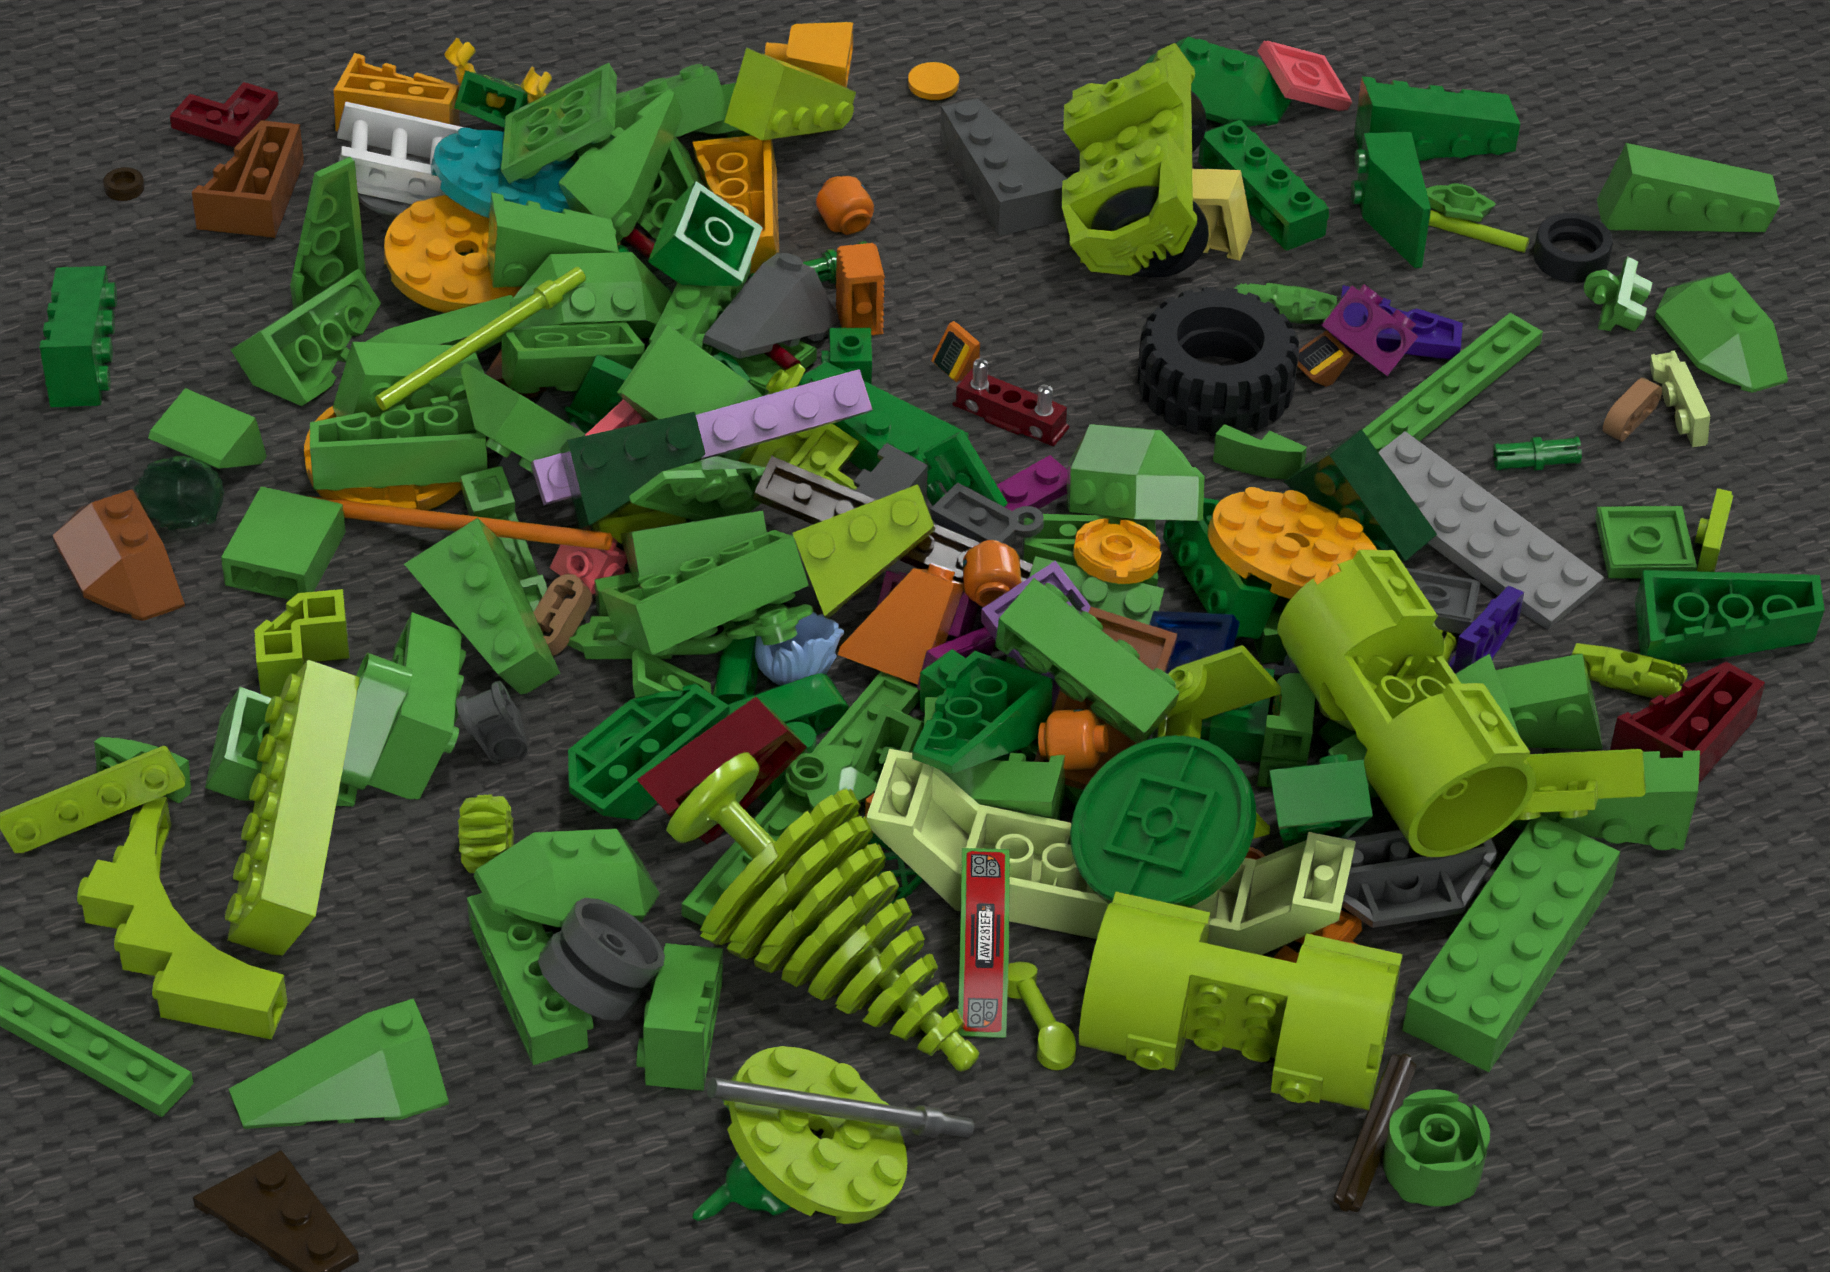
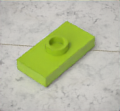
[1695,488,1733,572]

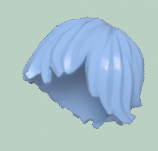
[755,612,844,685]

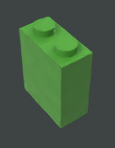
[221,487,346,600]

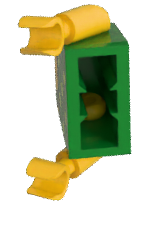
[445,38,552,128]

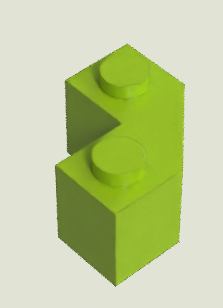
[254,589,350,698]

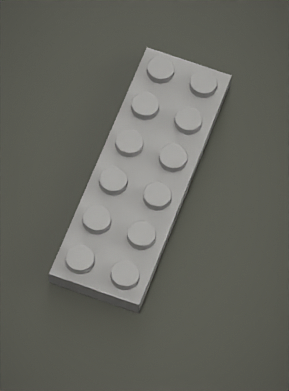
[1379,431,1604,630]

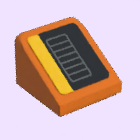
[931,321,980,382]

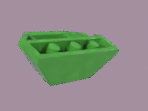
[510,252,672,339]
[1655,272,1788,393]
[1066,424,1205,521]
[473,829,660,927]

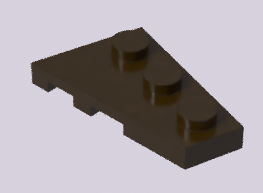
[193,1150,359,1272]

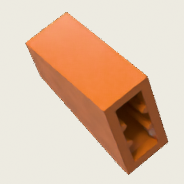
[837,563,964,685]

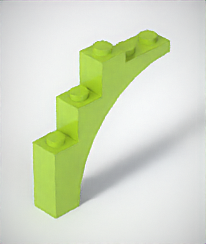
[77,796,288,1040]

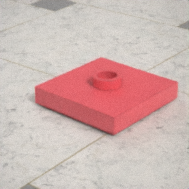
[1258,41,1352,111]

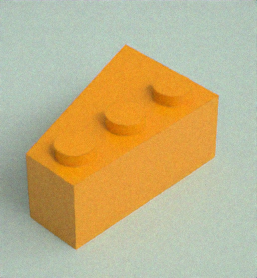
[334,53,460,132]

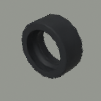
[1533,213,1613,282]

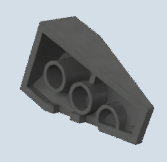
[702,253,839,359]

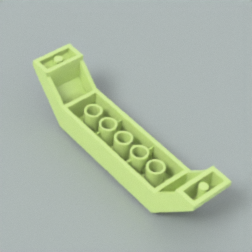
[866,749,1356,955]

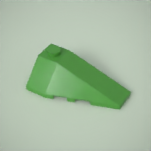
[290,157,367,309]

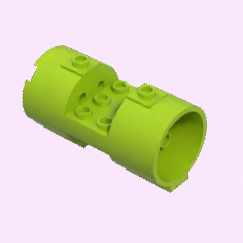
[1277,550,1536,857]
[1079,892,1402,1111]

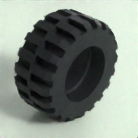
[1137,287,1299,437]

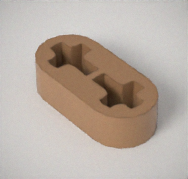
[1603,378,1662,442]
[533,574,592,656]

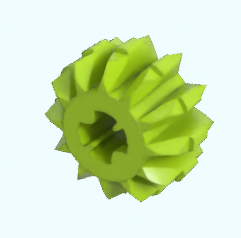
[458,794,514,873]

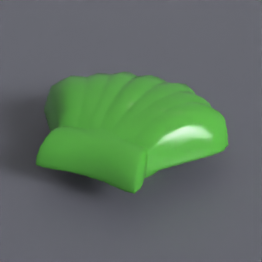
[1426,184,1496,222]

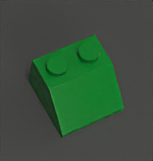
[648,181,763,286]

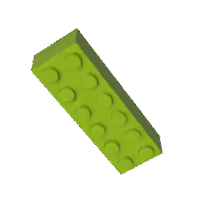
[225,659,360,956]

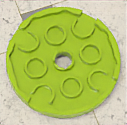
[724,1046,907,1224]

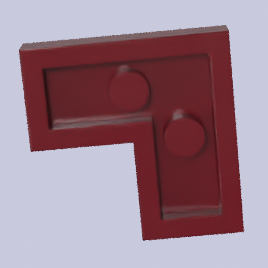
[170,82,279,148]

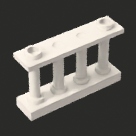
[337,102,465,204]

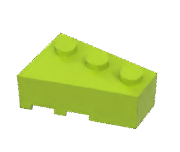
[792,484,936,619]

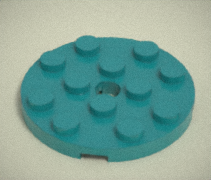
[431,128,575,218]

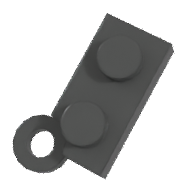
[930,483,1044,547]

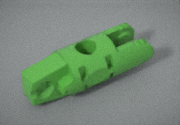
[1234,283,1337,324]

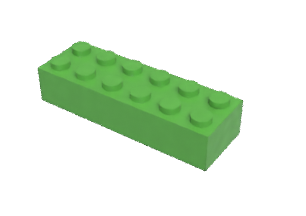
[1402,816,1620,1072]

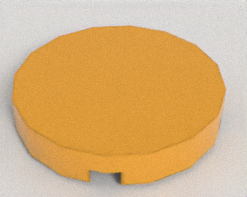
[1073,518,1162,584]

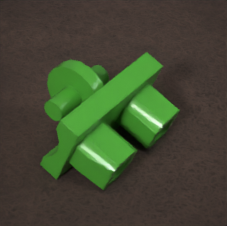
[1584,256,1653,331]

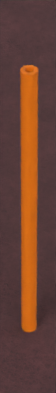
[303,495,613,551]

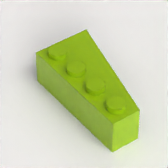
[724,47,856,141]

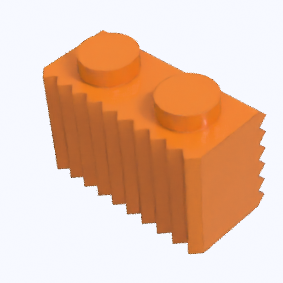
[836,243,885,335]

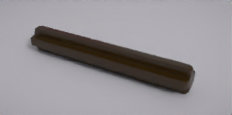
[1333,1053,1417,1212]

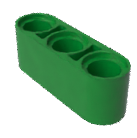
[728,673,850,735]

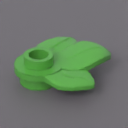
[726,603,813,645]
[785,744,877,809]

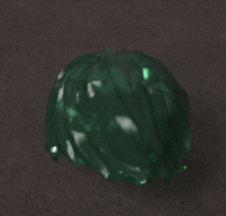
[134,456,224,530]

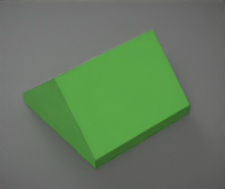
[148,388,267,468]

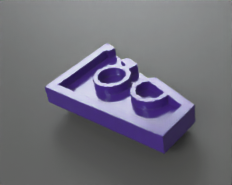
[1337,285,1463,359]
[1449,586,1524,674]

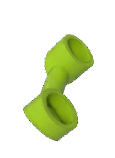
[1008,962,1076,1070]

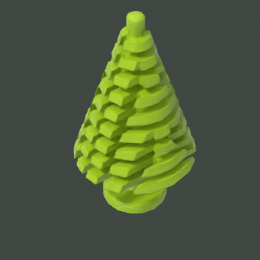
[666,752,979,1072]

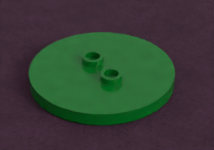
[1070,735,1257,908]

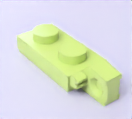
[1650,350,1710,447]

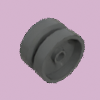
[538,898,665,1020]

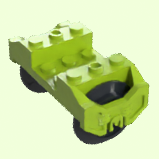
[1062,43,1209,278]

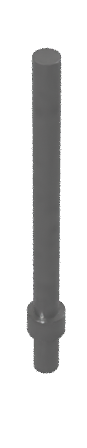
[707,1078,974,1138]

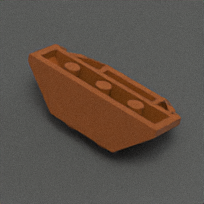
[52,489,185,621]

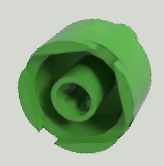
[1383,1089,1490,1207]

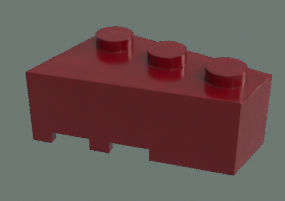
[1610,662,1765,783]
[637,697,807,844]

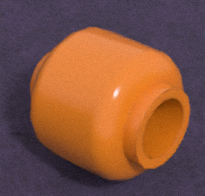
[816,176,874,235]
[963,540,1021,607]
[1038,709,1109,771]

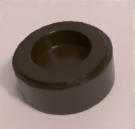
[103,167,145,201]

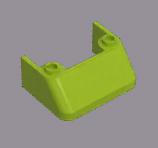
[1152,645,1281,839]

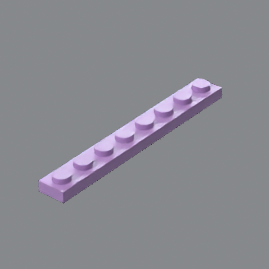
[531,369,873,505]

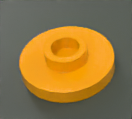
[908,62,959,100]

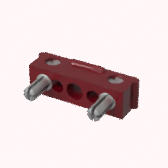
[952,358,1070,447]

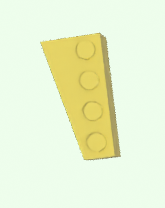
[1192,169,1252,261]

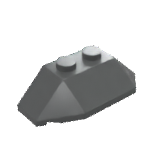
[1342,830,1497,928]

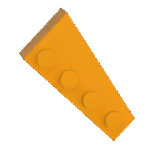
[692,135,779,275]

